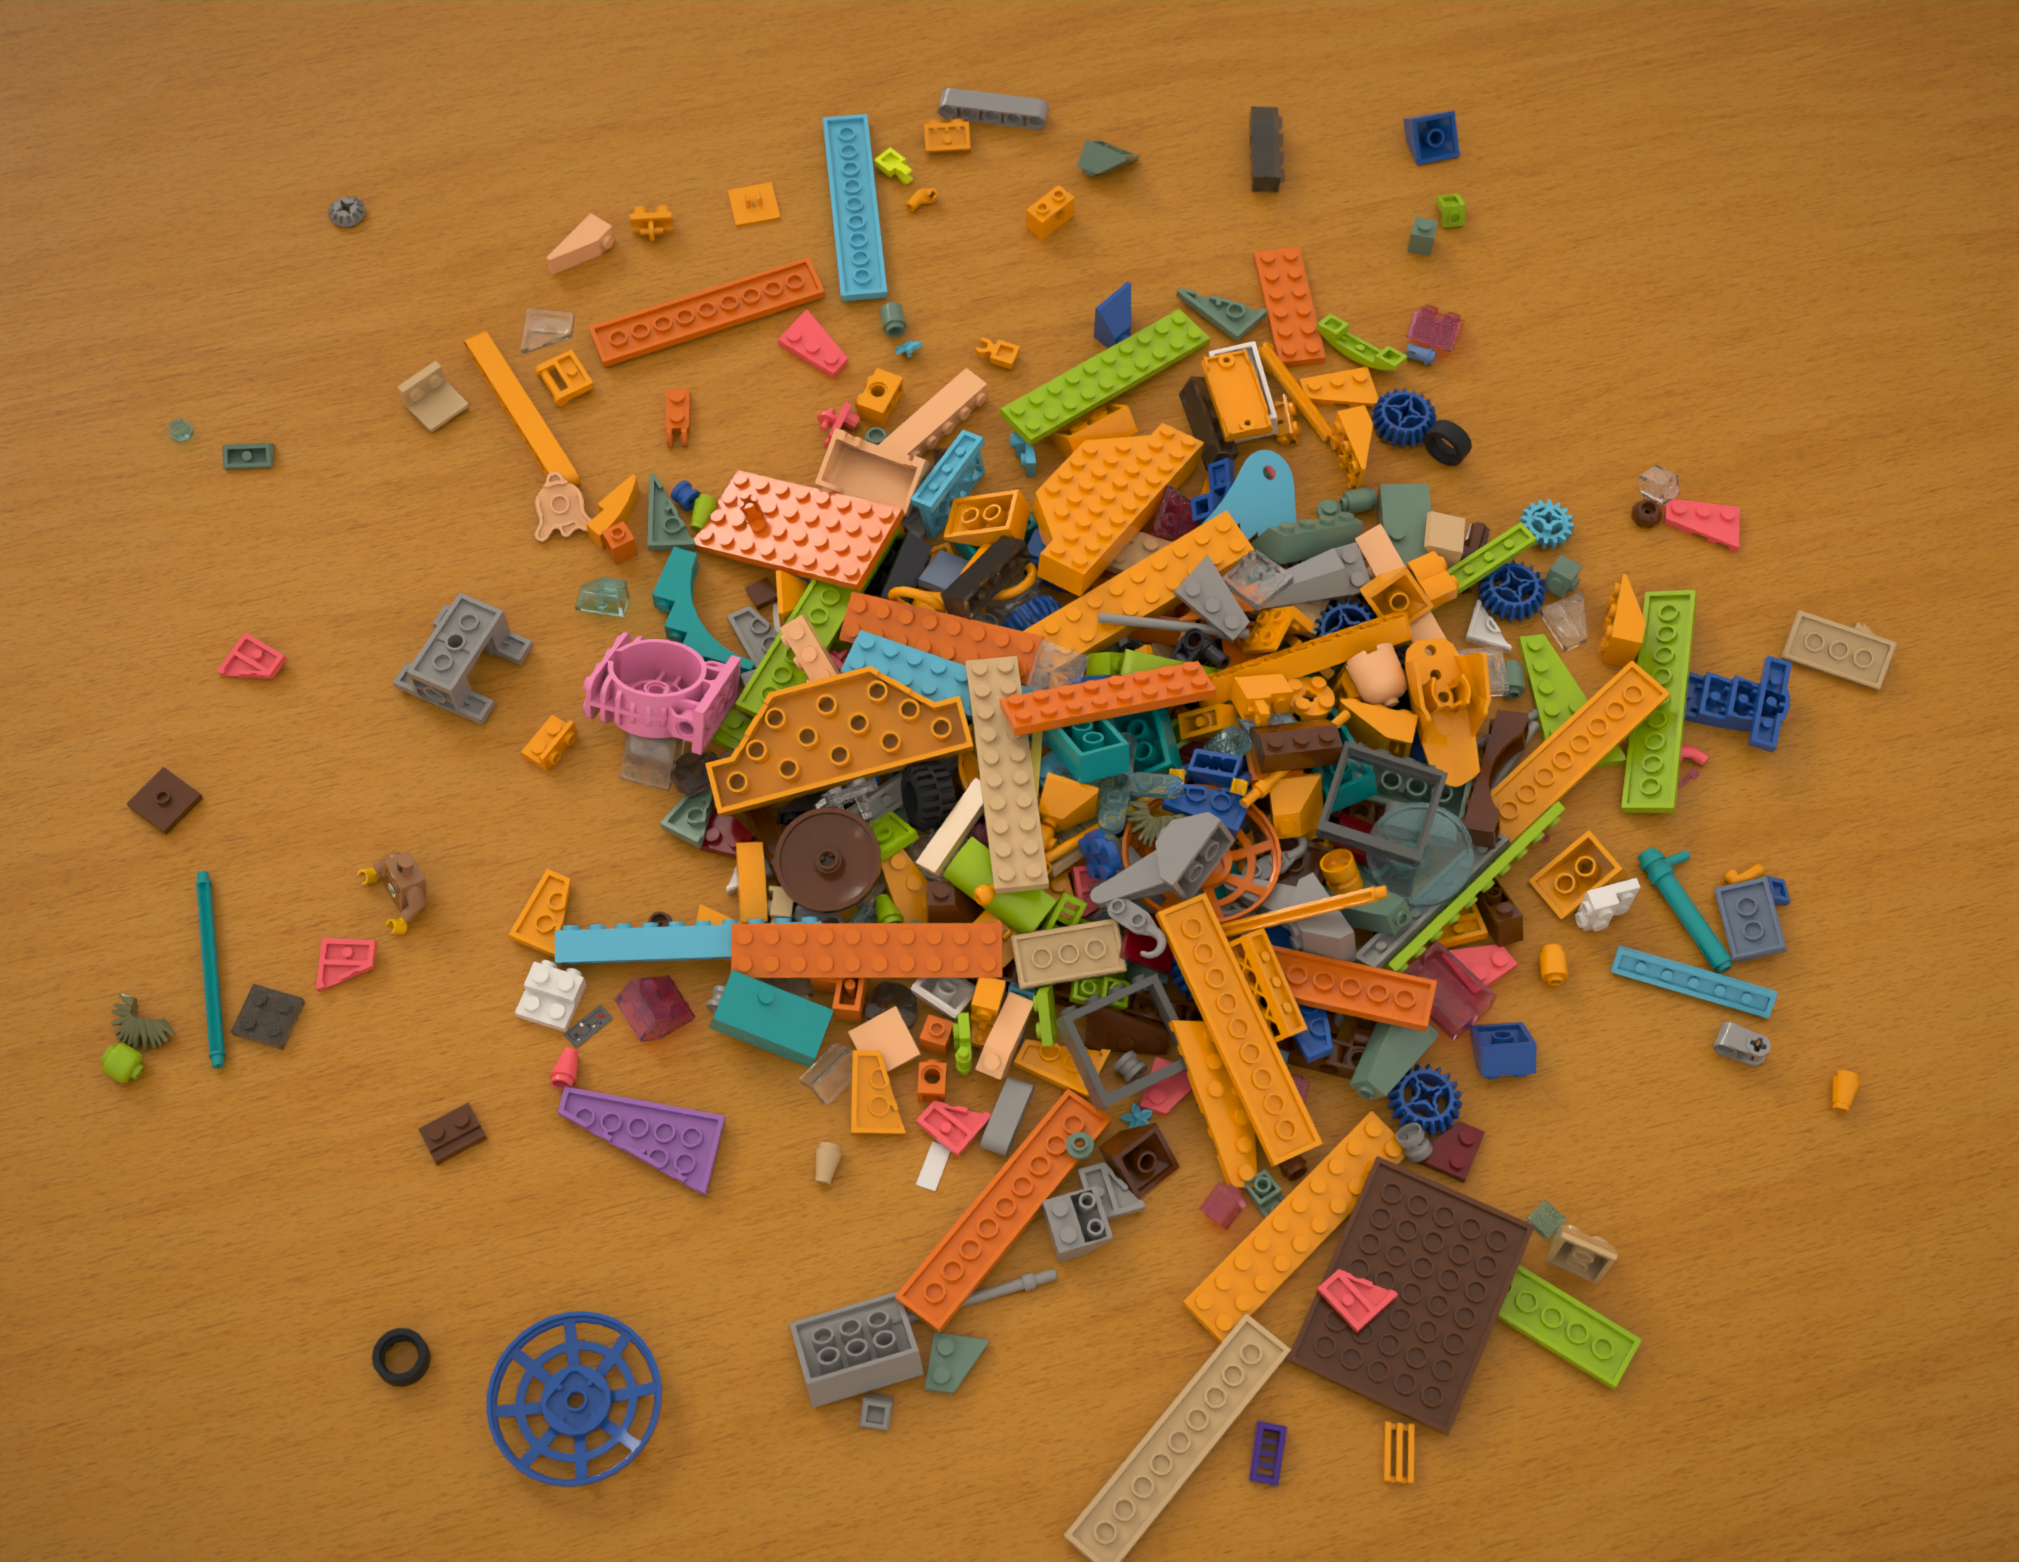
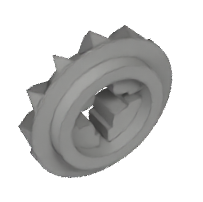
[328,195,366,227]

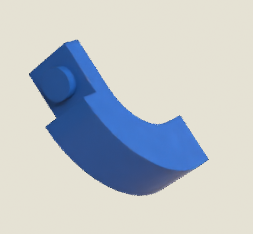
[1191,458,1235,525]

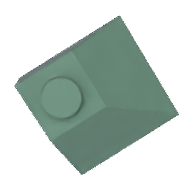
[1077,140,1139,177]

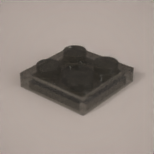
[231,984,305,1050]

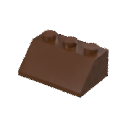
[1249,719,1343,774]

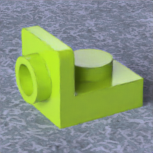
[1436,194,1466,228]

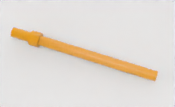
[1239,710,1351,809]

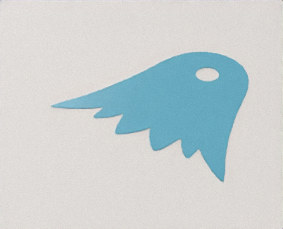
[1202,450,1297,540]

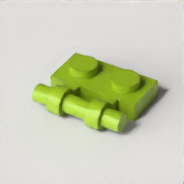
[953,1013,972,1076]

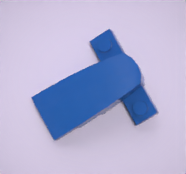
[1685,655,1792,753]

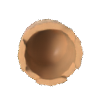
[1346,643,1408,709]

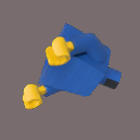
[1168,748,1252,796]

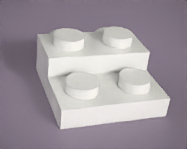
[1575,878,1640,931]
[515,960,587,1033]

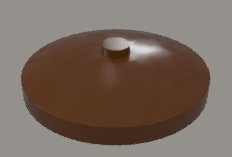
[774,807,882,913]

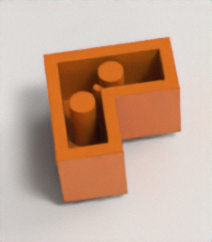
[810,978,869,1022]

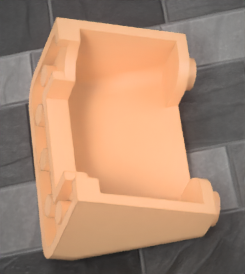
[815,428,933,518]

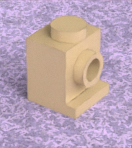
[767,886,796,923]

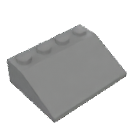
[789,1291,924,1408]

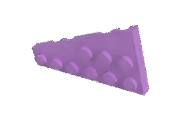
[558,1086,726,1197]

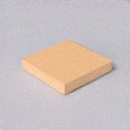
[848,1006,922,1073]

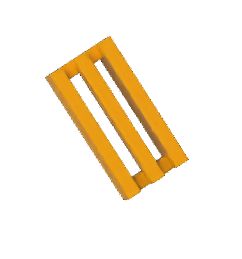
[1383,1421,1415,1485]

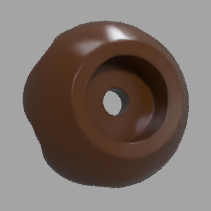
[1631,499,1662,528]

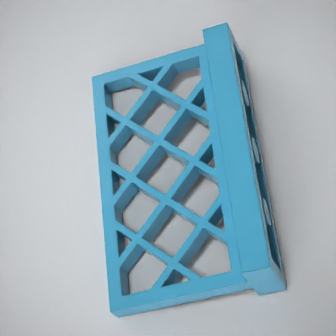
[910,430,985,541]

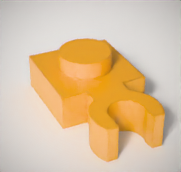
[976,338,1020,370]

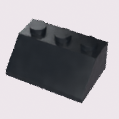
[863,532,933,604]

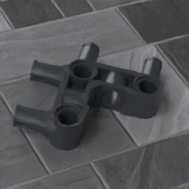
[1118,628,1231,711]

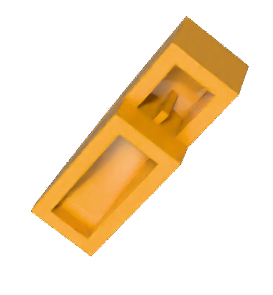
[586,474,639,549]
[736,842,768,922]

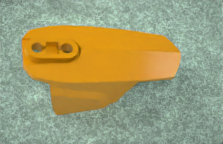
[1405,638,1491,788]

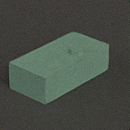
[1377,484,1431,567]

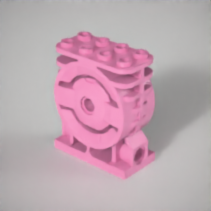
[583,632,741,755]

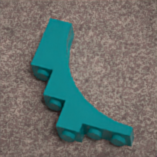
[652,547,756,681]

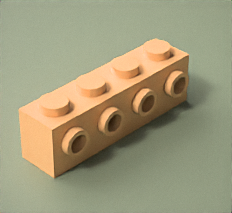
[780,615,840,682]

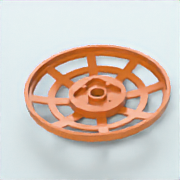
[1121,784,1281,924]

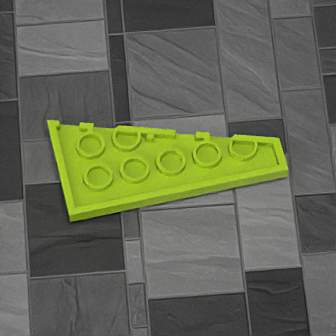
[1518,634,1627,768]

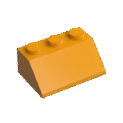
[1049,402,1138,459]

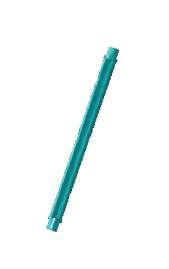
[195,871,226,1069]

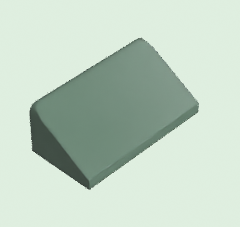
[222,443,275,469]

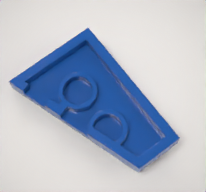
[1162,783,1251,837]

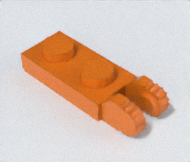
[665,388,691,447]

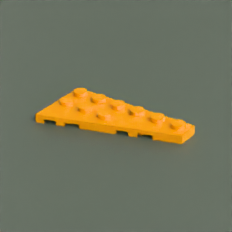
[1168,1020,1257,1189]

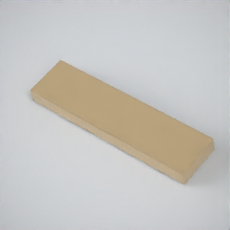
[915,778,984,877]

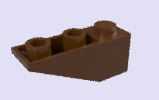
[1475,877,1523,947]

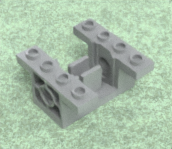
[393,592,533,725]

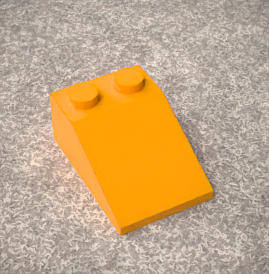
[943,489,1031,550]
[1528,830,1628,920]

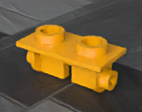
[1273,394,1301,445]

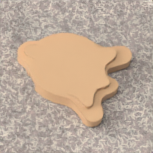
[534,472,592,543]

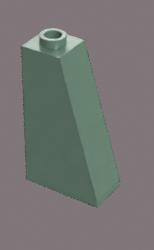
[1323,878,1413,935]
[1349,1022,1439,1101]

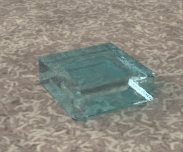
[1526,1200,1566,1240]

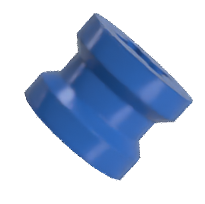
[671,480,701,511]

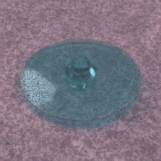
[1366,802,1474,907]

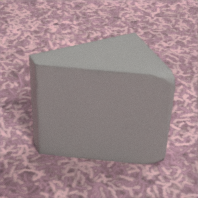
[860,1392,894,1431]

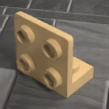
[397,361,469,432]

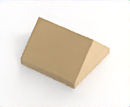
[1424,511,1466,569]

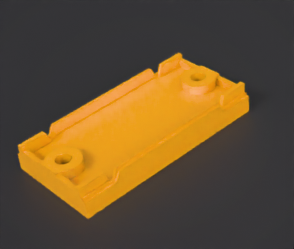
[1201,349,1273,442]

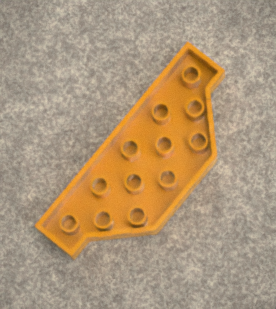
[1032,423,1204,597]
[705,666,975,818]

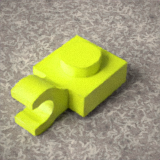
[874,148,913,185]

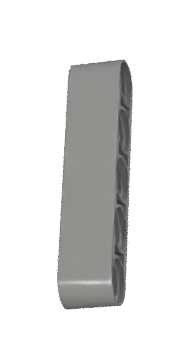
[938,88,1049,130]

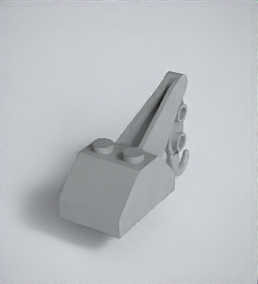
[1090,812,1235,958]
[1223,836,1357,962]

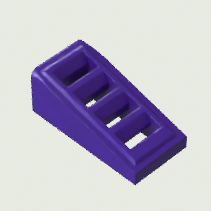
[1249,1421,1287,1486]

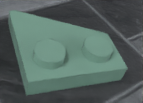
[925,1332,988,1395]

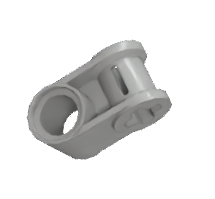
[1713,1022,1771,1067]

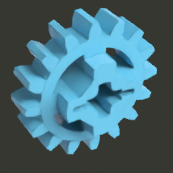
[1519,499,1574,550]

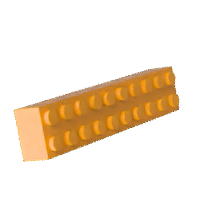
[1023,510,1254,688]

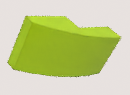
[1069,976,1130,1009]

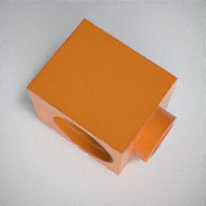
[601,521,638,565]
[920,1014,954,1058]
[917,1059,947,1103]

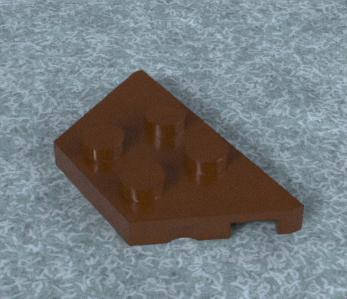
[1252,823,1332,887]

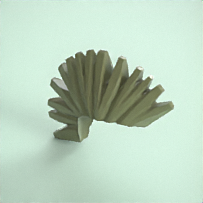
[1127,801,1187,849]
[111,993,175,1050]

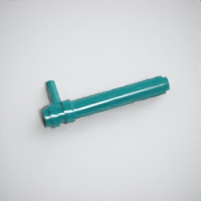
[1637,847,1733,974]

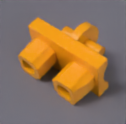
[630,205,674,241]

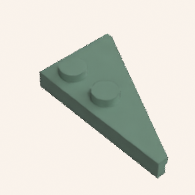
[1176,288,1267,342]
[647,474,696,551]
[660,771,715,848]

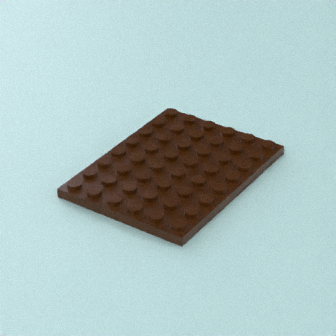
[1287,1156,1535,1436]

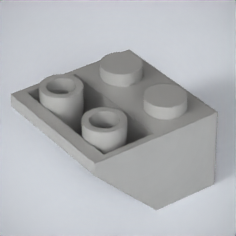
[1042,1186,1113,1263]

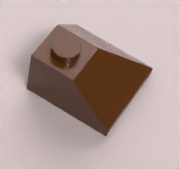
[926,881,980,923]
[1098,1123,1180,1199]

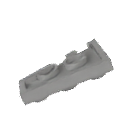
[1174,555,1250,643]
[727,606,778,669]

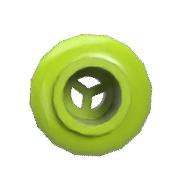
[100,1043,145,1084]

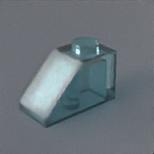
[575,577,630,617]

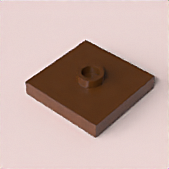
[127,767,203,835]

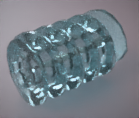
[1203,726,1253,756]

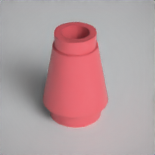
[550,1048,579,1090]

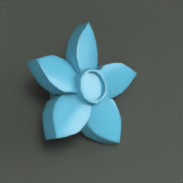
[895,340,922,358]
[1120,1103,1153,1129]

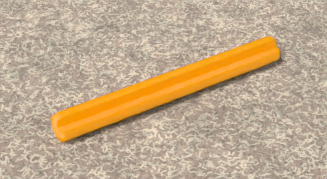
[1259,345,1333,442]

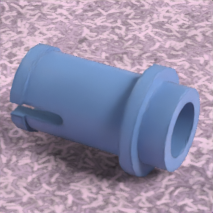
[1405,343,1437,366]

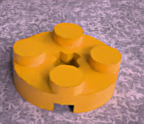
[1288,676,1335,721]

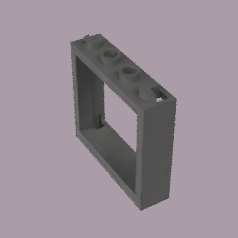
[1315,741,1448,868]
[1055,973,1187,1111]

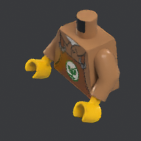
[357,852,427,935]

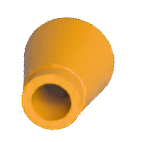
[1832,1070,1861,1113]

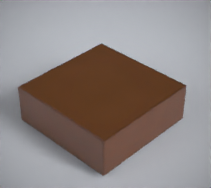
[745,577,778,610]

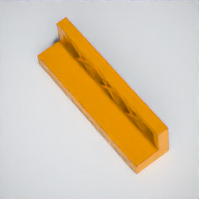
[1229,928,1308,1043]

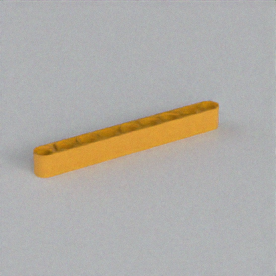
[464,331,581,486]
[1199,611,1413,707]

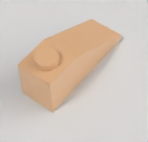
[546,213,615,275]
[975,992,1033,1080]

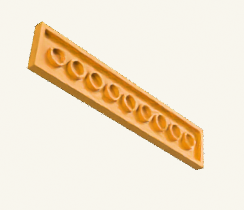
[1458,660,1670,844]
[1155,893,1323,1167]
[1182,1111,1406,1344]

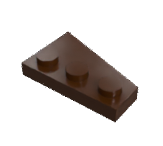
[1085,1006,1168,1055]

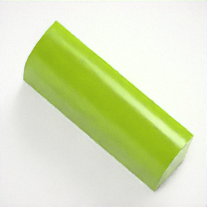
[943,836,1057,934]

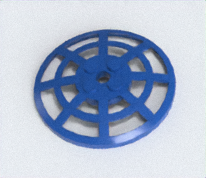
[486,1311,662,1487]

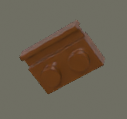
[418,1103,487,1165]

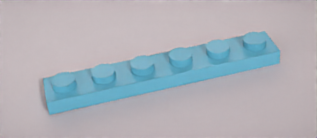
[1611,945,1778,1019]

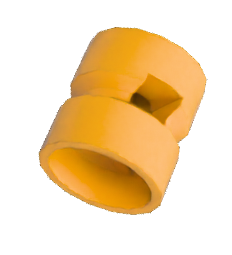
[1320,849,1364,896]

